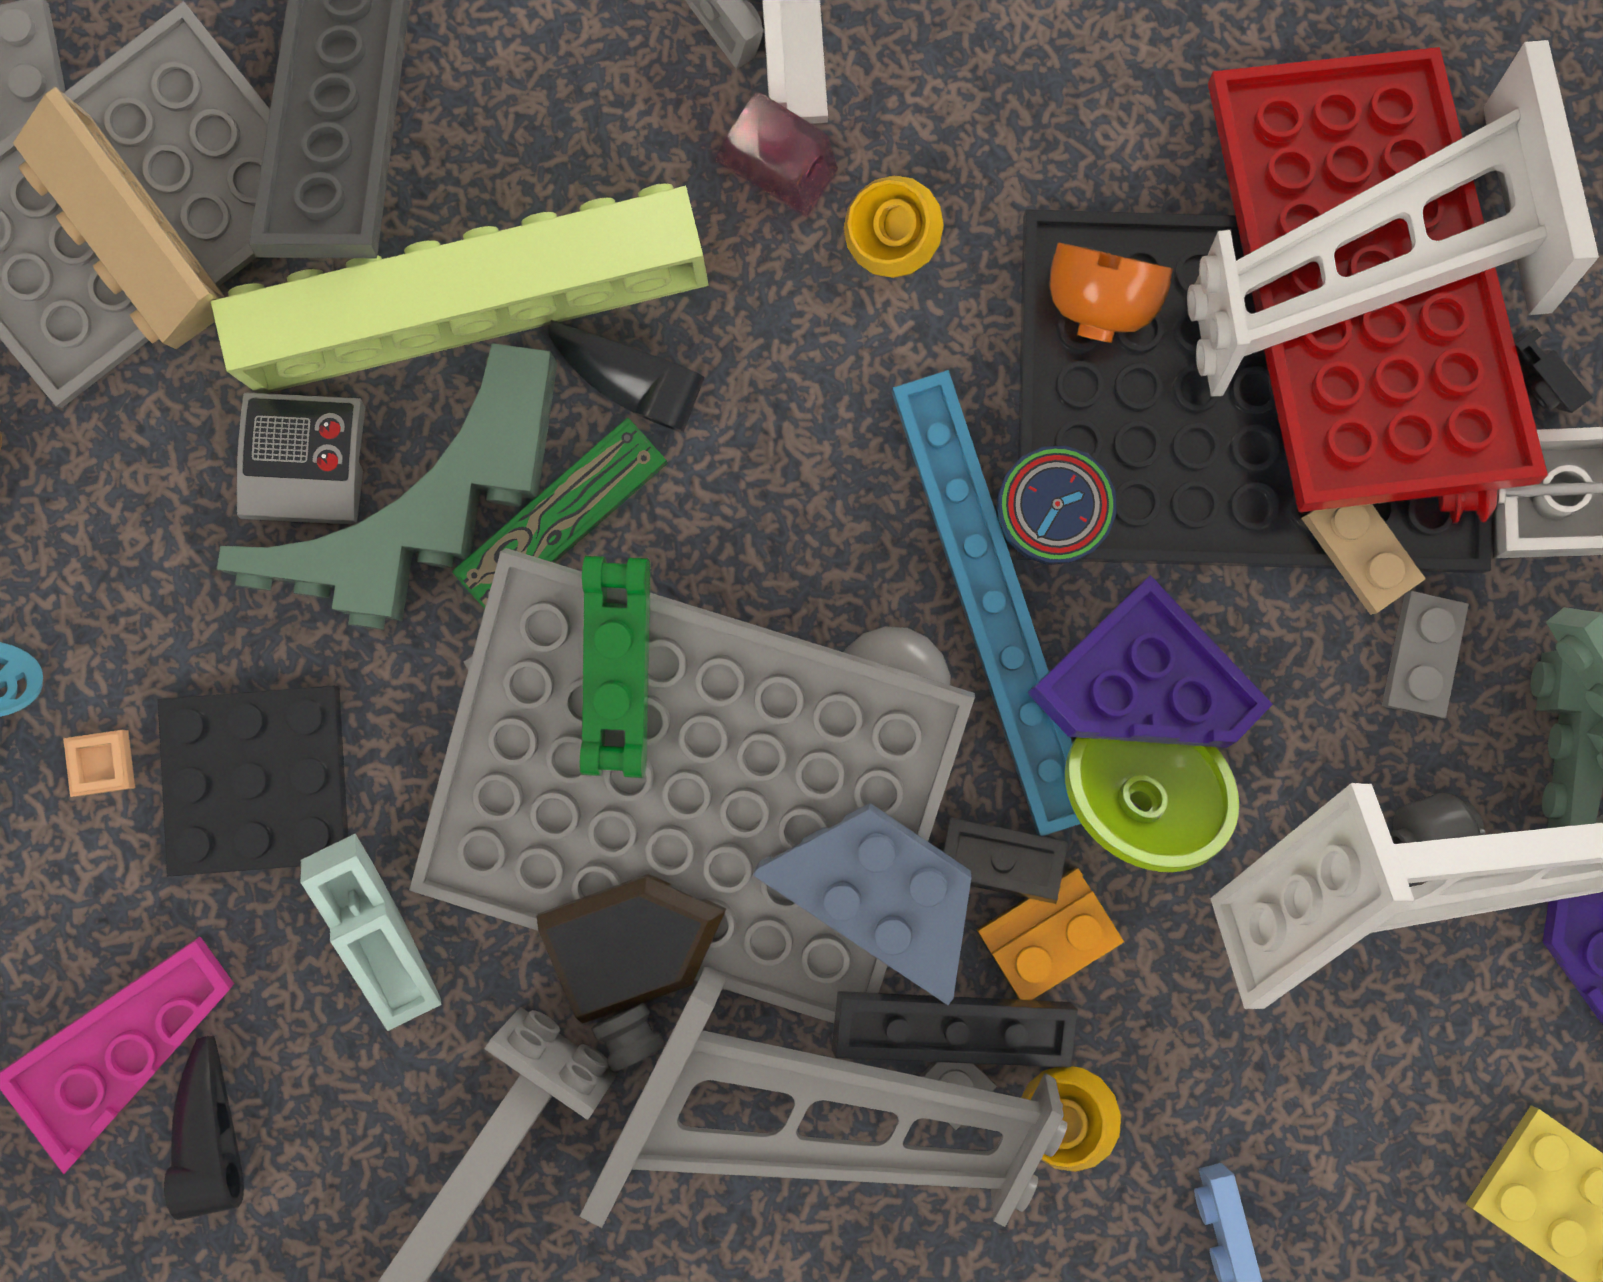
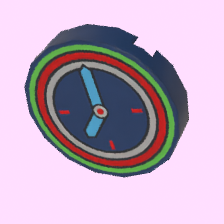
[996,446,1117,565]

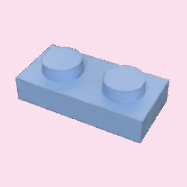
[1194,1163,1262,1282]

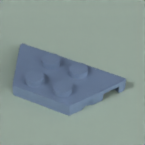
[753,803,971,1005]

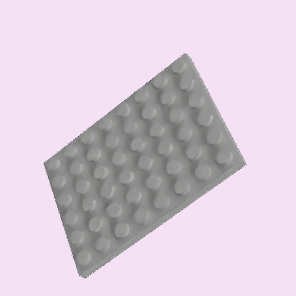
[409,548,975,1023]

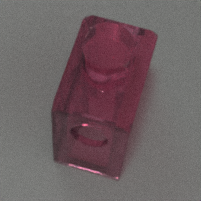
[715,91,838,218]

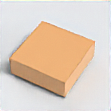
[63,730,135,797]

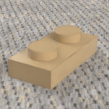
[1301,504,1426,615]

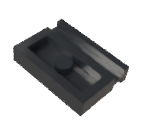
[1514,328,1593,413]

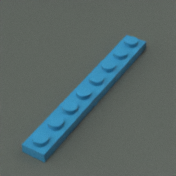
[892,370,1081,836]

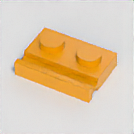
[976,867,1124,1000]

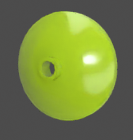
[1065,737,1239,872]

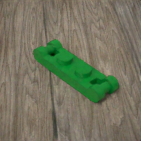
[579,556,650,778]

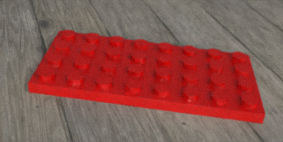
[1208,47,1548,512]

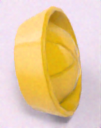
[844,175,944,278]
[1021,1066,1121,1172]

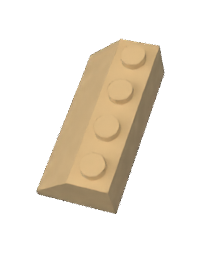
[13,87,225,349]

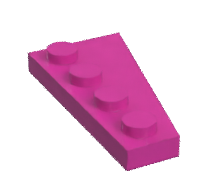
[0,936,235,1174]

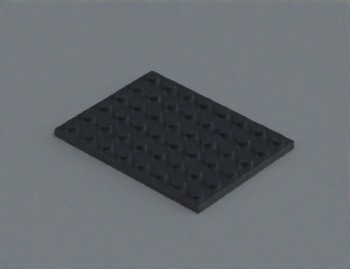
[1016,209,1491,573]

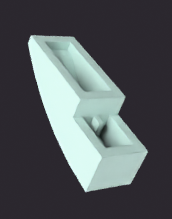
[301,834,441,1031]

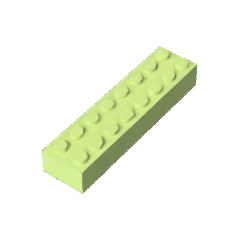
[211,184,709,394]

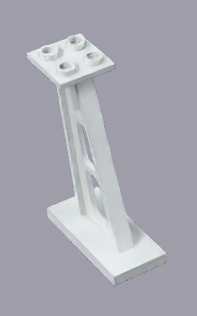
[1187,40,1599,397]
[1210,783,1603,1009]

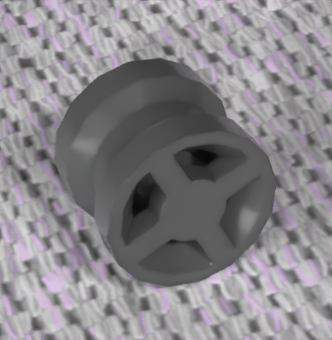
[591,1002,666,1072]

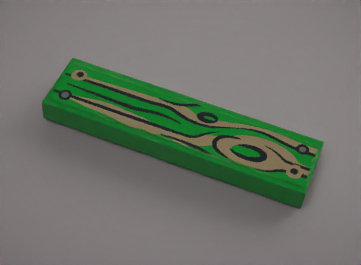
[452,417,668,609]

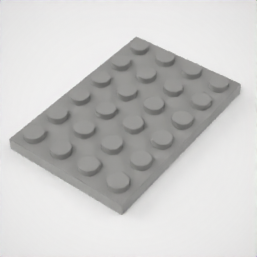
[0,1,270,408]

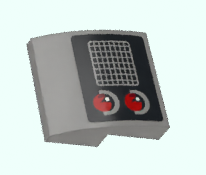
[237,393,365,525]

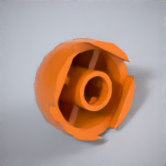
[1049,243,1173,343]

